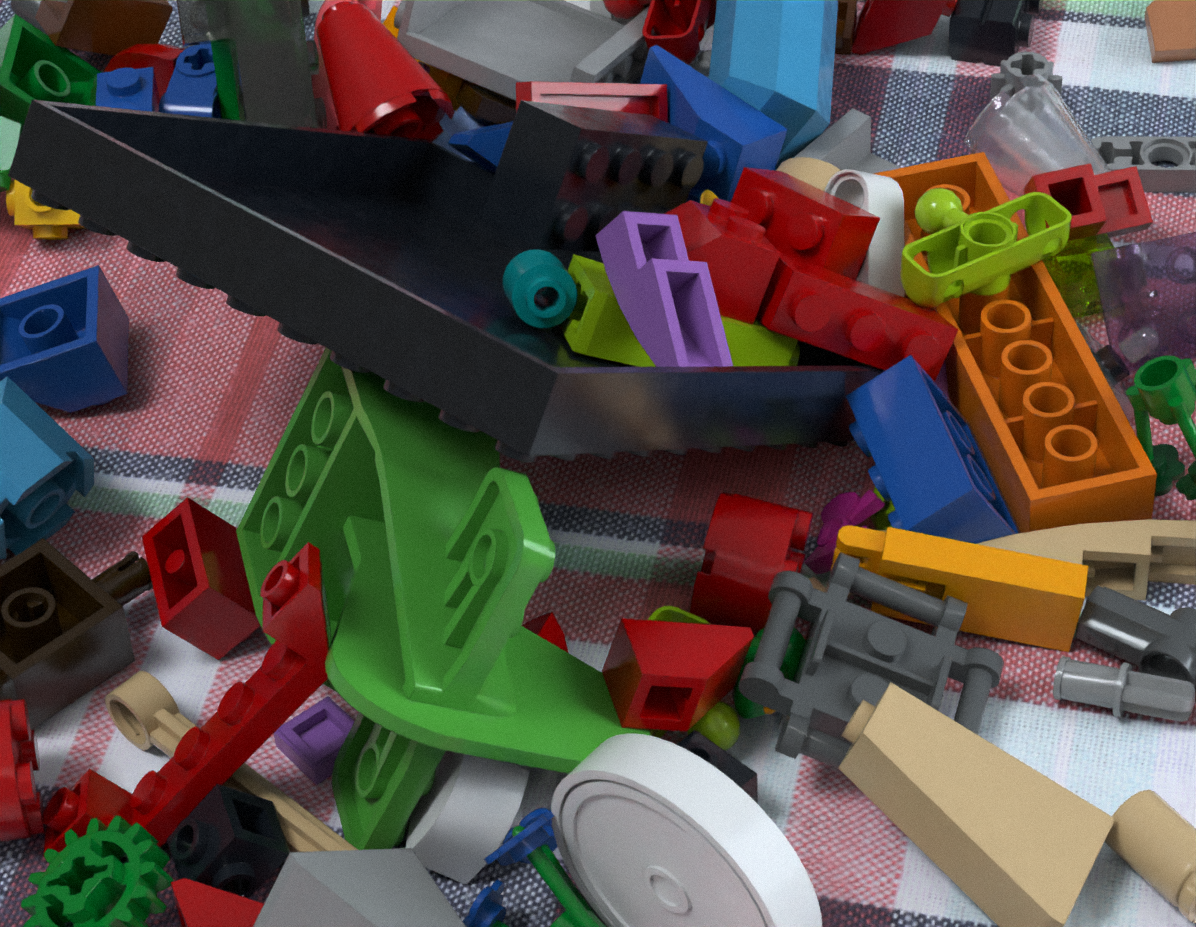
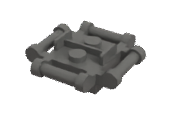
[738,552,1004,768]

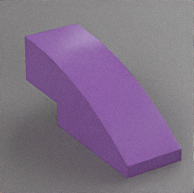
[595,211,733,367]

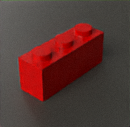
[756,253,958,382]

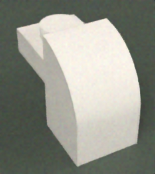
[405,751,529,885]

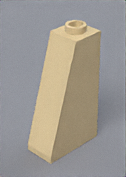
[838,683,1115,927]

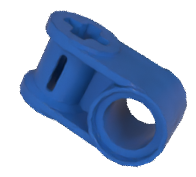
[158,43,222,119]

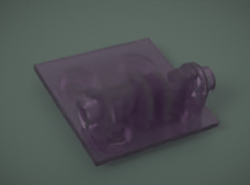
[1091,232,1196,371]

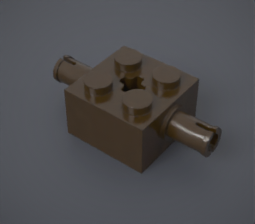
[0,538,153,730]

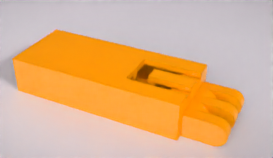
[830,525,1088,652]

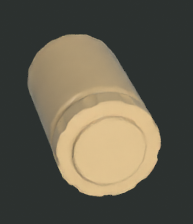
[1105,789,1196,923]

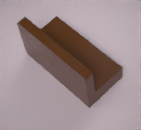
[35,0,173,56]

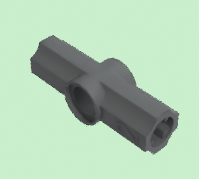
[1075,585,1196,692]

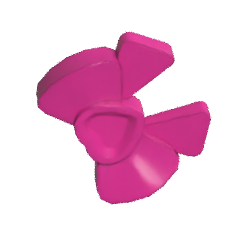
[804,489,885,575]

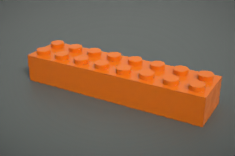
[873,152,1157,533]

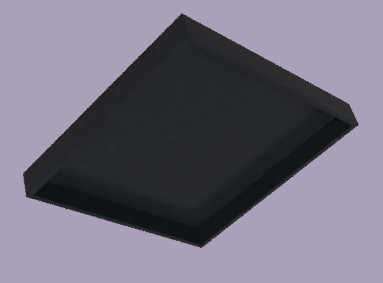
[8,100,885,463]

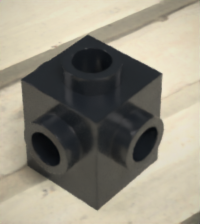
[167,784,290,899]

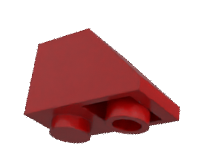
[602,618,754,731]

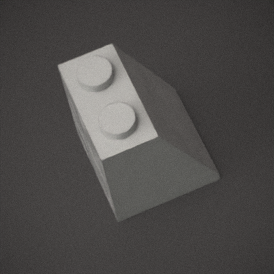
[253,848,466,927]

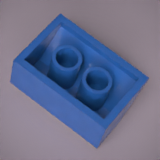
[846,355,1021,544]

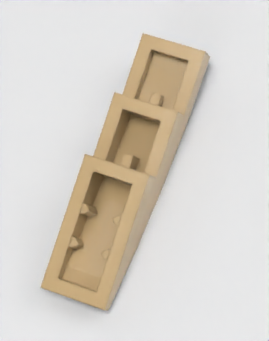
[977,519,1196,601]

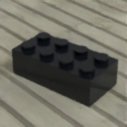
[479,100,708,252]

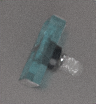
[1076,322,1159,421]

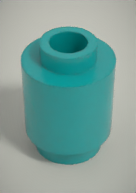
[503,249,577,328]

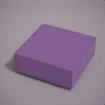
[274,696,354,785]

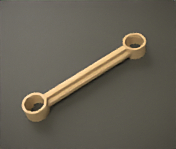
[105,671,358,852]

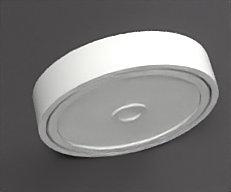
[551,733,822,927]

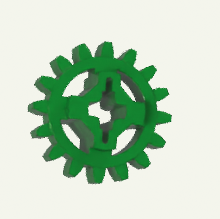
[21,816,173,927]

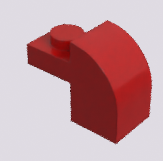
[1023,163,1153,253]

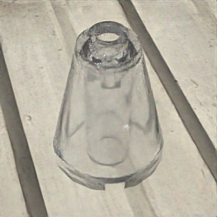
[962,74,1111,197]

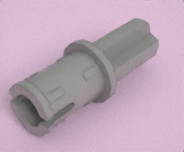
[1053,656,1195,722]

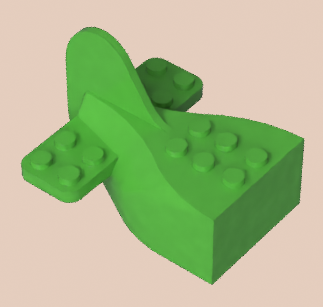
[236,348,650,850]

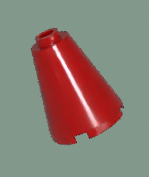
[316,1,454,142]

